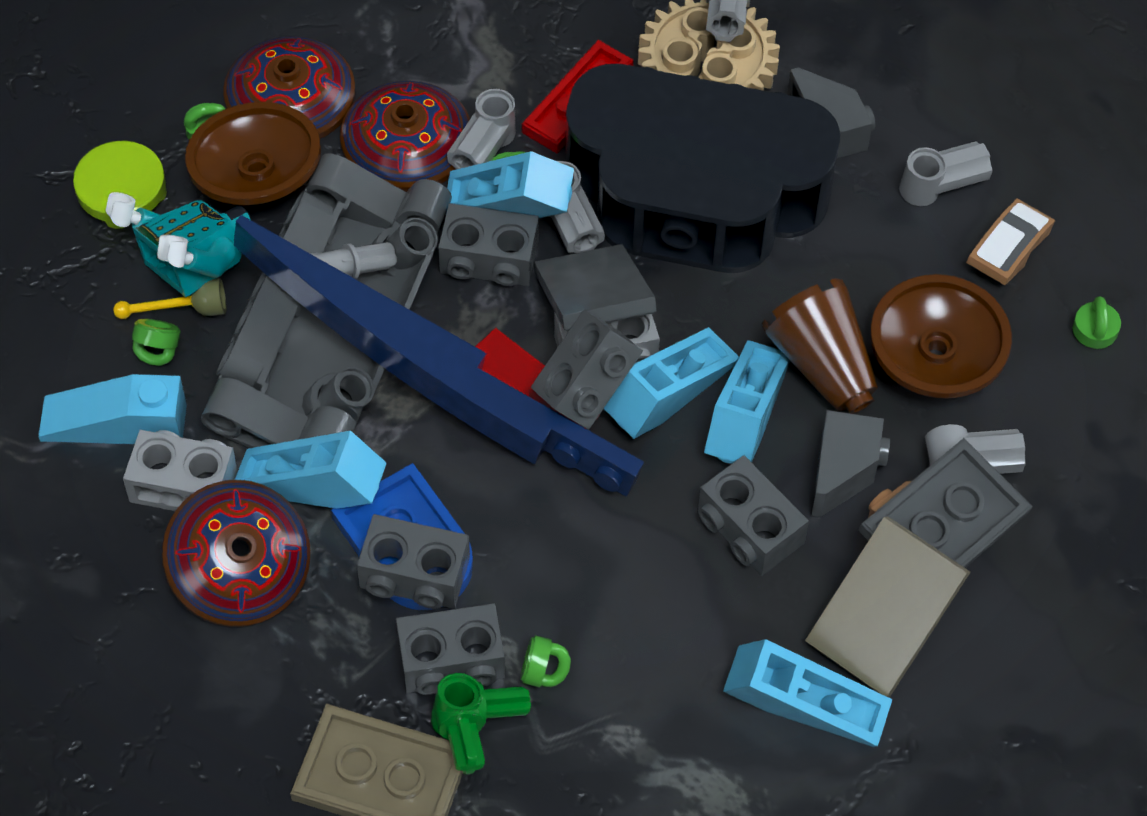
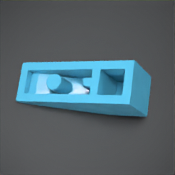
[445,151,574,218]
[604,327,739,439]
[704,340,790,464]
[38,374,187,444]
[235,430,386,509]
[723,639,893,747]

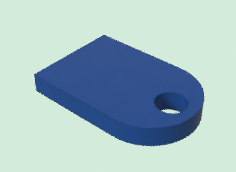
[331,463,473,610]

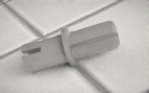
[310,242,397,279]

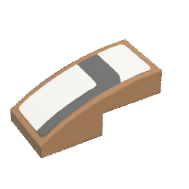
[966,199,1055,285]

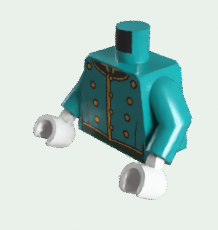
[106,192,251,297]

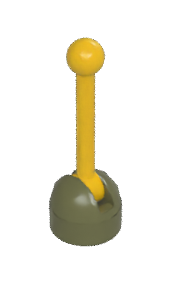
[113,278,227,319]

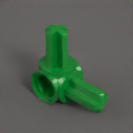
[431,673,531,775]

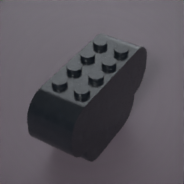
[565,64,840,273]

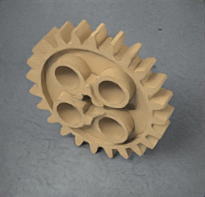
[638,0,780,91]

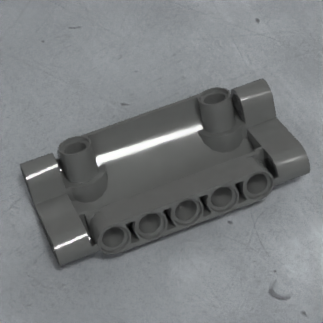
[201,153,452,448]

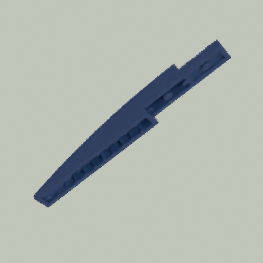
[234,215,644,497]

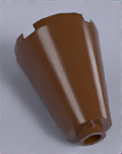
[762,278,878,414]

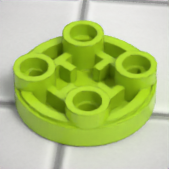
[73,141,167,229]

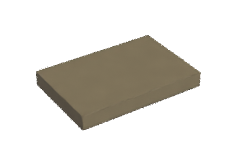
[805,516,971,697]
[290,704,463,816]

